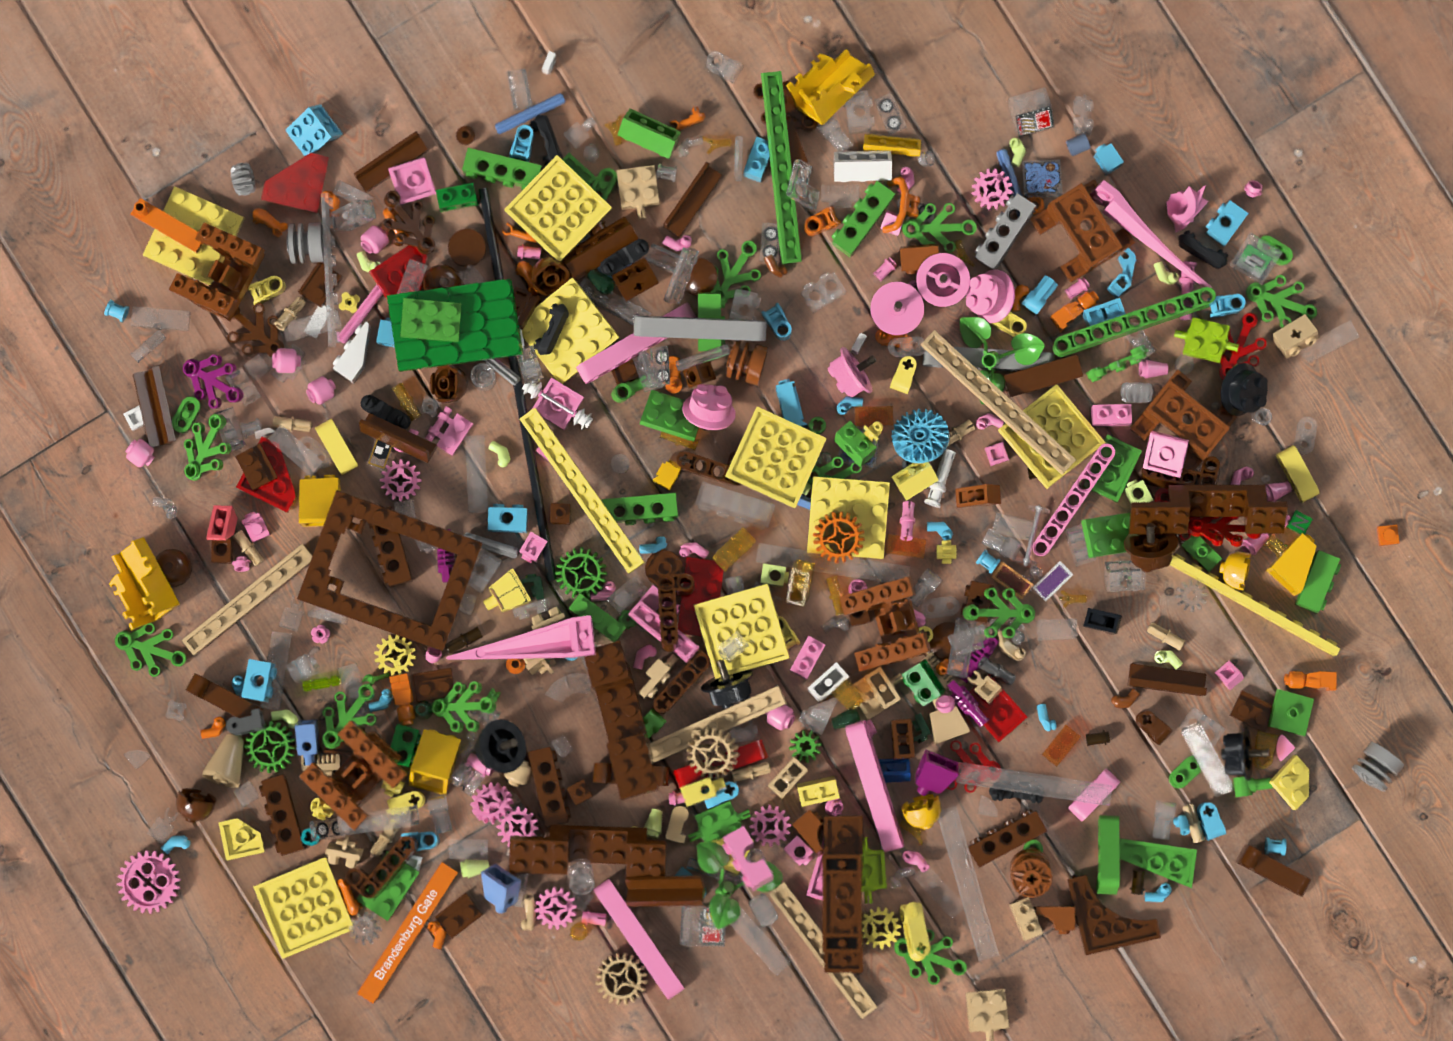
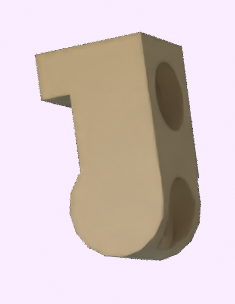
[665,806,689,844]

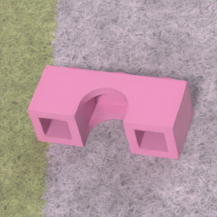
[722,826,773,891]

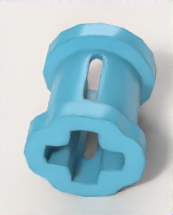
[104,300,129,322]
[976,549,1001,573]
[1264,837,1287,856]

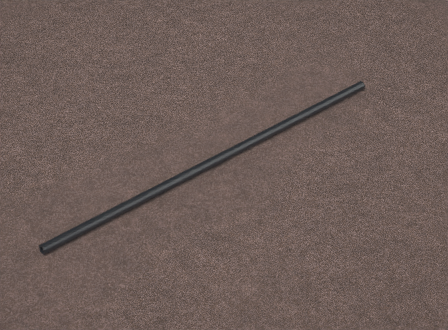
[479,188,557,581]

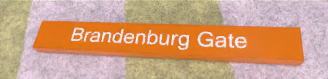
[357,862,458,1004]

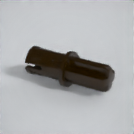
[445,626,483,654]

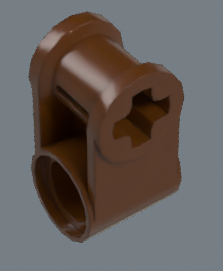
[1135,711,1173,745]

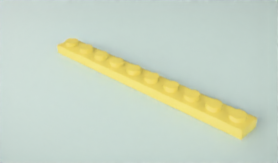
[520,408,645,574]
[1170,554,1340,657]

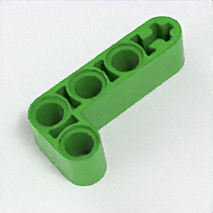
[1096,815,1120,895]

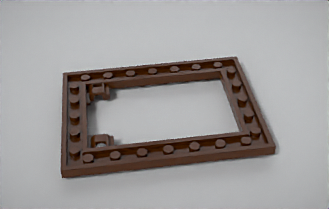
[297,490,482,651]

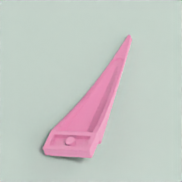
[1090,180,1212,288]
[446,615,596,660]

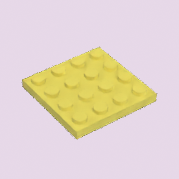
[504,155,612,261]
[143,186,244,285]
[519,278,620,384]
[998,384,1106,489]
[725,406,827,509]
[807,476,890,559]
[694,584,790,679]
[254,857,355,959]

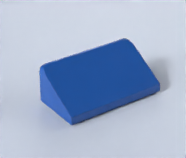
[878,759,911,783]

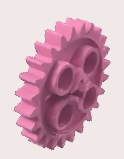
[117,851,181,914]

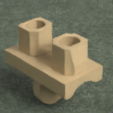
[531,607,566,631]
[524,658,556,675]
[325,835,363,868]

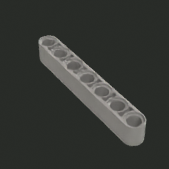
[634,316,767,341]
[922,347,1055,372]

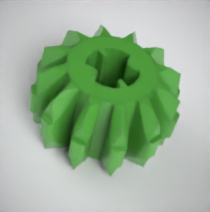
[789,730,822,763]

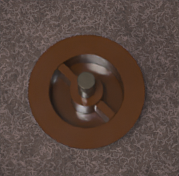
[1124,523,1178,572]

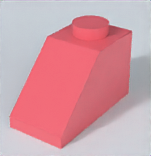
[206,505,238,540]

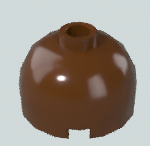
[531,257,570,296]
[423,264,461,290]
[430,365,468,403]
[156,549,192,587]
[176,788,216,823]

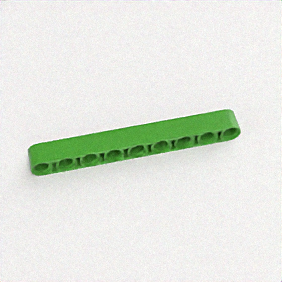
[1053,287,1216,357]

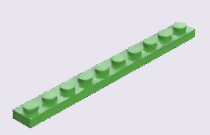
[761,71,802,264]

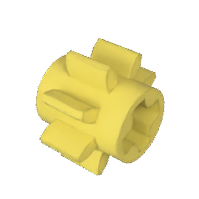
[936,540,957,564]
[381,781,405,797]
[310,798,334,821]

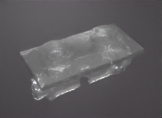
[1073,95,1093,136]
[633,351,663,392]
[448,839,488,859]

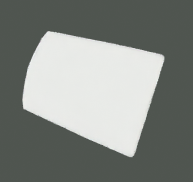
[255,428,276,439]

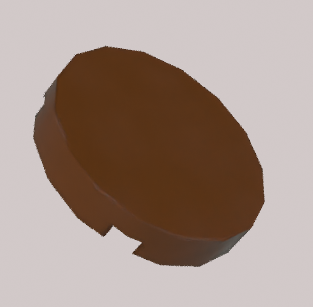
[448,228,486,267]
[645,550,683,588]

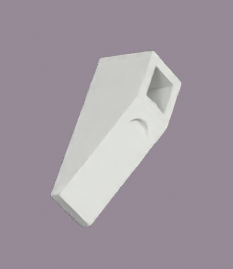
[333,322,371,384]

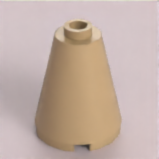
[202,733,245,788]

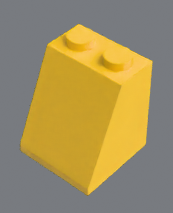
[299,475,340,527]
[1266,533,1317,596]
[409,729,461,796]

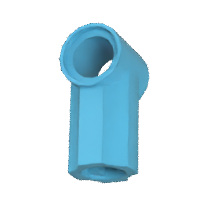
[1021,275,1058,315]

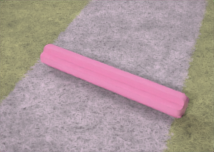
[337,285,383,344]

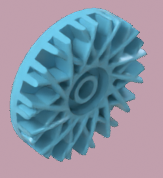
[891,409,950,463]

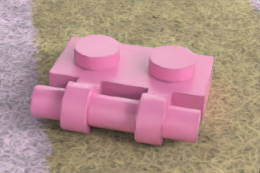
[425,406,474,456]

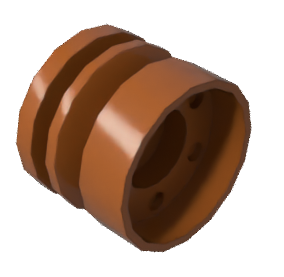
[726,340,768,386]
[1010,848,1052,898]

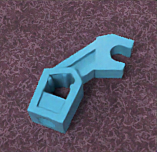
[1107,248,1136,299]

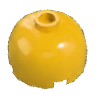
[1220,552,1251,591]
[902,794,941,829]

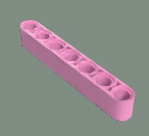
[576,303,697,384]
[1033,444,1115,556]
[845,720,904,852]
[593,878,684,1000]

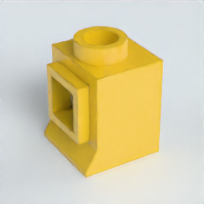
[653,459,681,491]

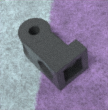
[226,709,266,735]

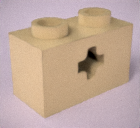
[1273,314,1319,359]
[768,757,808,799]
[1009,897,1043,941]

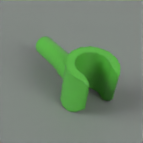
[362,673,390,686]

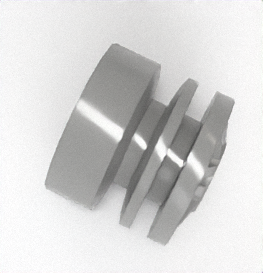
[286,222,325,264]
[1352,742,1404,792]

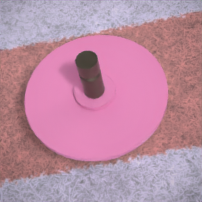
[871,282,924,335]

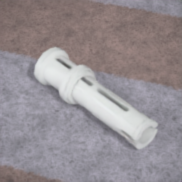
[924,449,956,508]

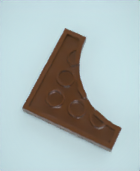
[1067,875,1161,955]

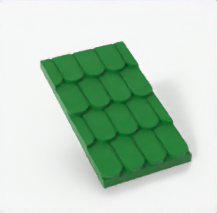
[387,279,524,372]

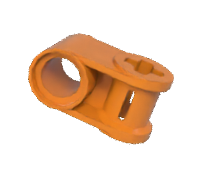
[804,206,842,236]

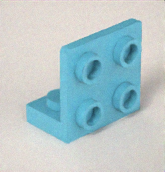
[286,104,343,156]

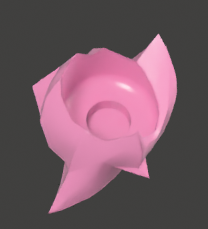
[1167,185,1208,233]

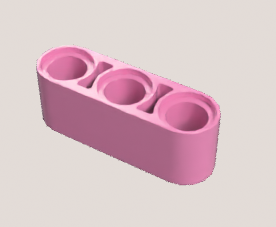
[1068,768,1120,822]

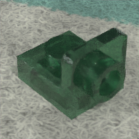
[521,574,545,601]
[912,713,931,744]

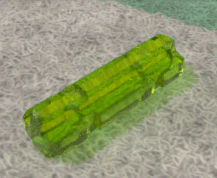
[302,675,340,692]

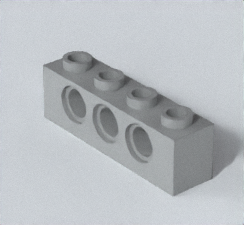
[974,193,1037,270]

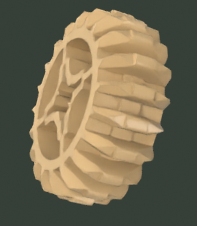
[686,726,739,779]
[595,953,648,1005]

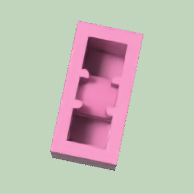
[1091,404,1132,427]
[790,636,825,680]

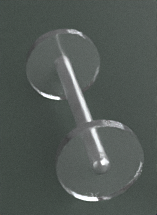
[1015,505,1050,567]

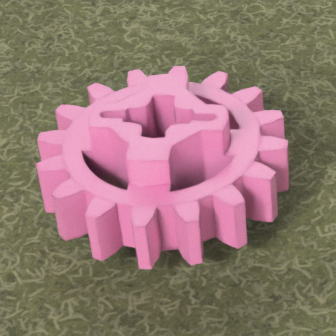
[972,169,1013,211]
[380,459,422,501]
[470,782,513,824]
[749,805,791,847]
[496,807,539,847]
[535,887,578,930]

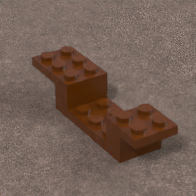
[1129,485,1288,534]
[584,641,659,800]
[822,816,864,973]
[509,825,666,877]

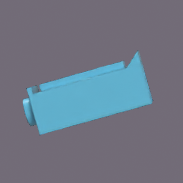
[775,379,808,428]

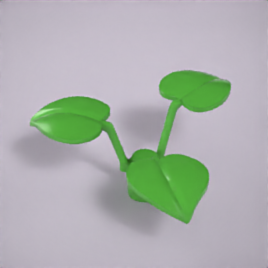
[960,317,1045,404]
[697,842,783,930]

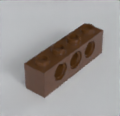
[368,506,413,587]
[528,747,571,828]
[259,775,306,856]
[968,809,1047,868]

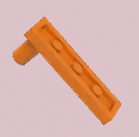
[131,198,203,253]

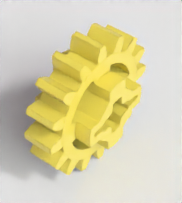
[374,635,416,676]
[862,907,901,949]

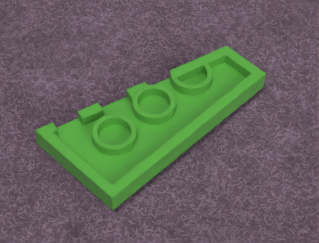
[1119,838,1197,888]

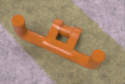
[882,177,920,233]

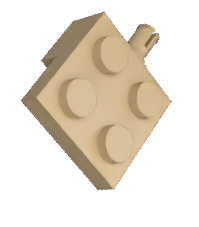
[617,165,659,220]
[639,654,678,700]
[848,667,903,720]
[965,989,1009,1041]

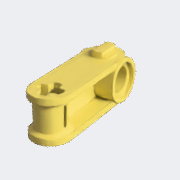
[899,902,930,961]

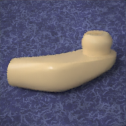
[996,631,1026,661]
[521,893,536,931]

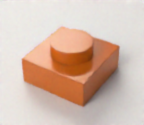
[1377,525,1400,546]

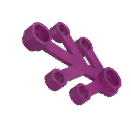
[183,354,244,409]

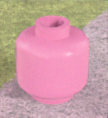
[361,225,389,254]
[272,348,301,373]
[306,376,336,405]
[125,439,155,467]
[765,705,795,730]

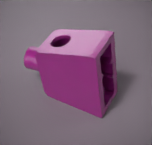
[916,749,959,796]

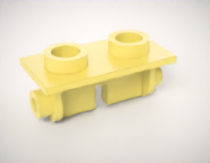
[862,421,883,445]

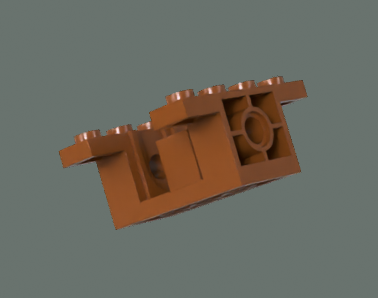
[1030,179,1135,284]
[168,222,266,322]
[1130,369,1237,471]
[839,576,931,671]
[299,720,407,831]

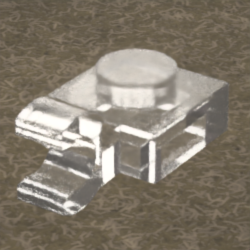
[563,116,596,149]

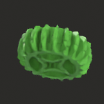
[555,547,608,599]
[244,721,297,773]

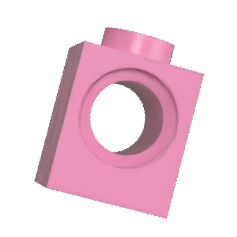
[783,836,813,866]

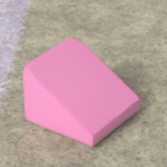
[1215,661,1244,690]

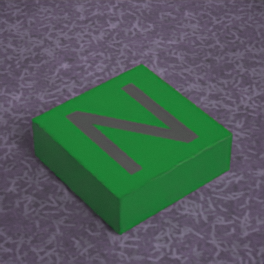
[1286,510,1313,535]

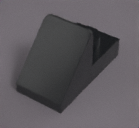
[1083,608,1122,635]

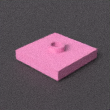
[388,157,436,205]
[1143,431,1189,478]

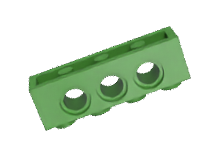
[462,148,542,190]
[831,181,895,257]
[601,493,678,525]

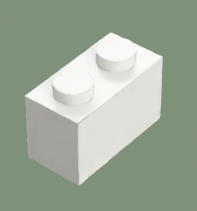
[807,662,849,703]

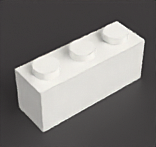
[834,151,892,182]

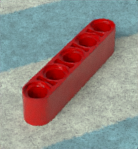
[673,739,768,789]

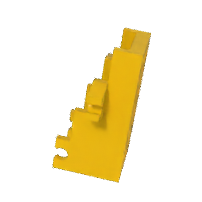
[786,49,875,125]
[109,537,180,630]

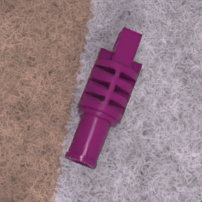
[437,529,455,583]
[957,634,999,683]
[947,680,989,727]

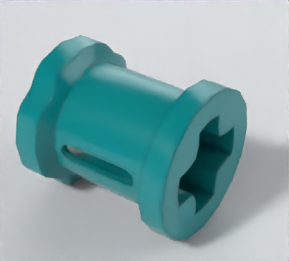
[301,828,320,846]

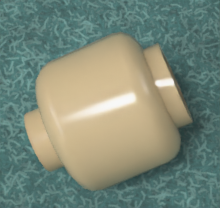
[504,760,532,787]

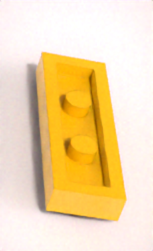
[863,134,921,157]

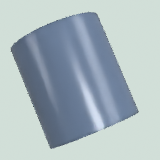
[1066,133,1090,156]

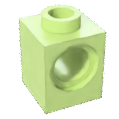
[1124,479,1153,504]
[760,564,789,587]

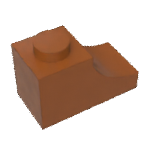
[900,244,939,274]
[955,484,1001,508]
[792,810,824,857]
[1034,907,1075,934]

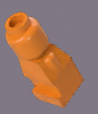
[1050,290,1099,332]
[1284,671,1337,691]
[389,673,415,726]

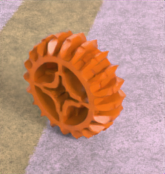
[813,511,865,563]

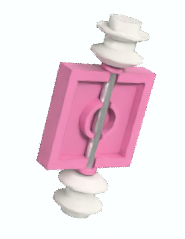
[522,378,593,430]

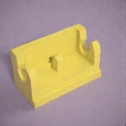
[891,462,938,501]
[796,776,840,807]

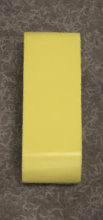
[315,418,358,475]
[1276,445,1320,503]

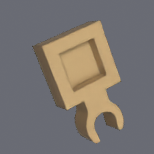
[968,671,1002,704]

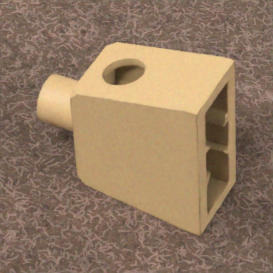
[929,697,970,745]

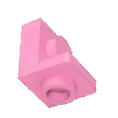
[242,512,270,543]
[519,532,548,563]

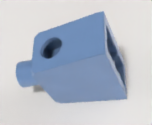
[295,719,320,765]
[481,864,521,913]

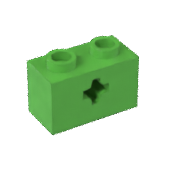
[834,421,877,468]

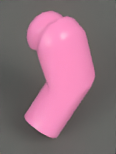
[1230,467,1254,485]

